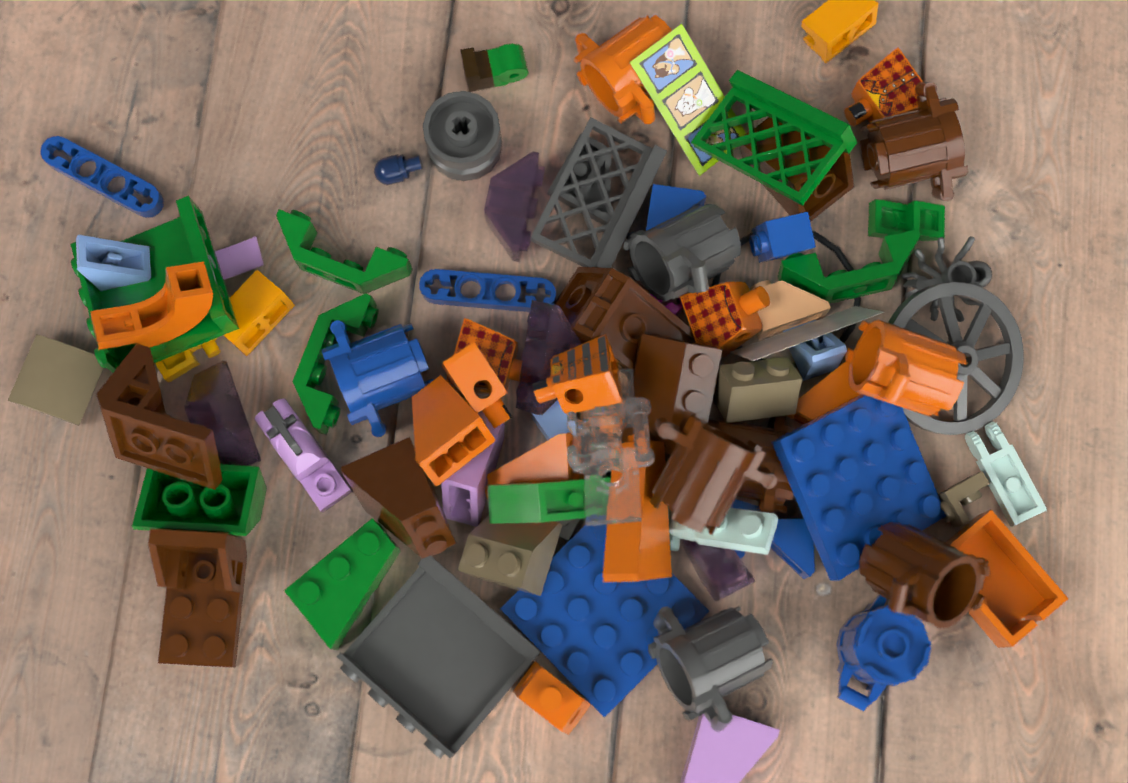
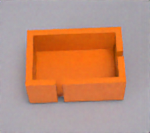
[945,510,1069,648]

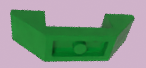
[276,209,413,294]
[778,229,921,304]
[292,294,379,435]
[487,474,611,524]

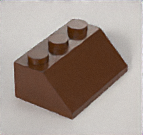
[620,333,722,454]

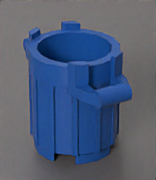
[322,320,434,437]
[836,595,931,711]

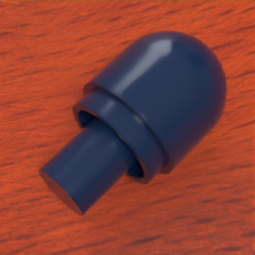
[374,154,423,185]

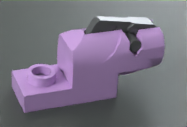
[255,398,353,512]

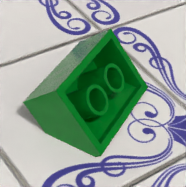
[132,464,267,536]

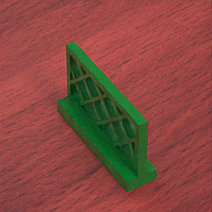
[691,70,857,206]

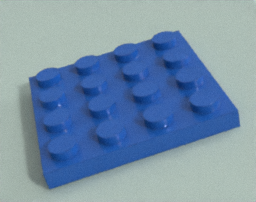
[772,394,946,581]
[500,516,709,718]

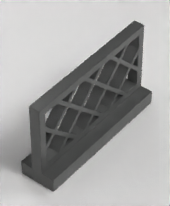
[530,117,667,268]

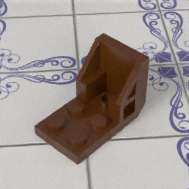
[542,267,696,375]
[96,344,223,490]
[148,529,247,668]

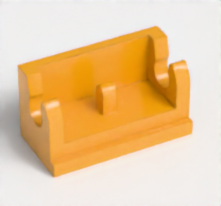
[801,0,879,63]
[223,270,295,356]

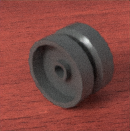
[423,91,503,181]

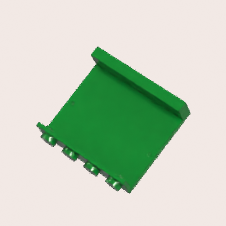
[70,195,239,373]

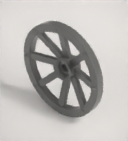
[888,282,1024,435]

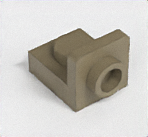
[938,471,990,528]

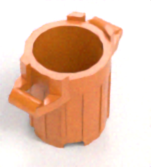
[573,15,672,124]
[845,320,967,416]

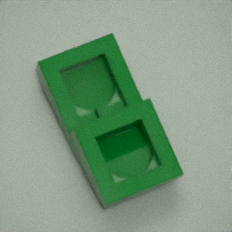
[868,199,945,241]

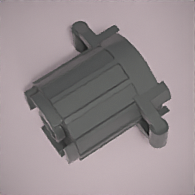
[624,204,741,301]
[648,606,773,732]

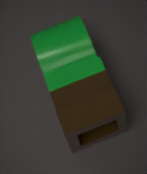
[460,43,529,92]

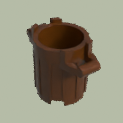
[859,82,968,202]
[650,410,777,535]
[708,415,797,513]
[859,522,990,628]

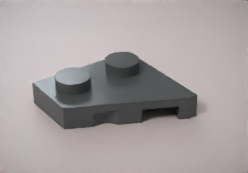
[547,132,612,225]

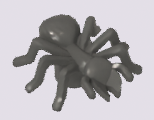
[901,236,992,322]

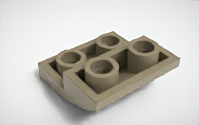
[8,334,103,426]

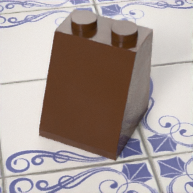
[740,117,854,222]
[340,437,457,559]

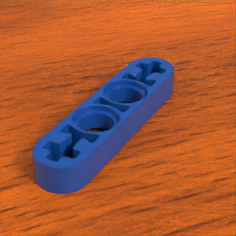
[41,136,164,218]
[419,269,556,313]

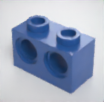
[749,212,816,263]

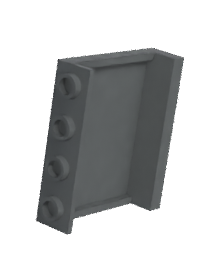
[337,555,541,758]

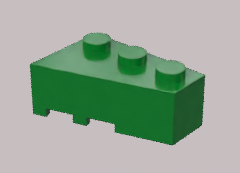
[284,518,401,650]

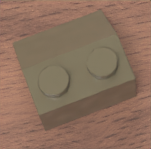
[713,357,802,423]
[458,516,562,596]

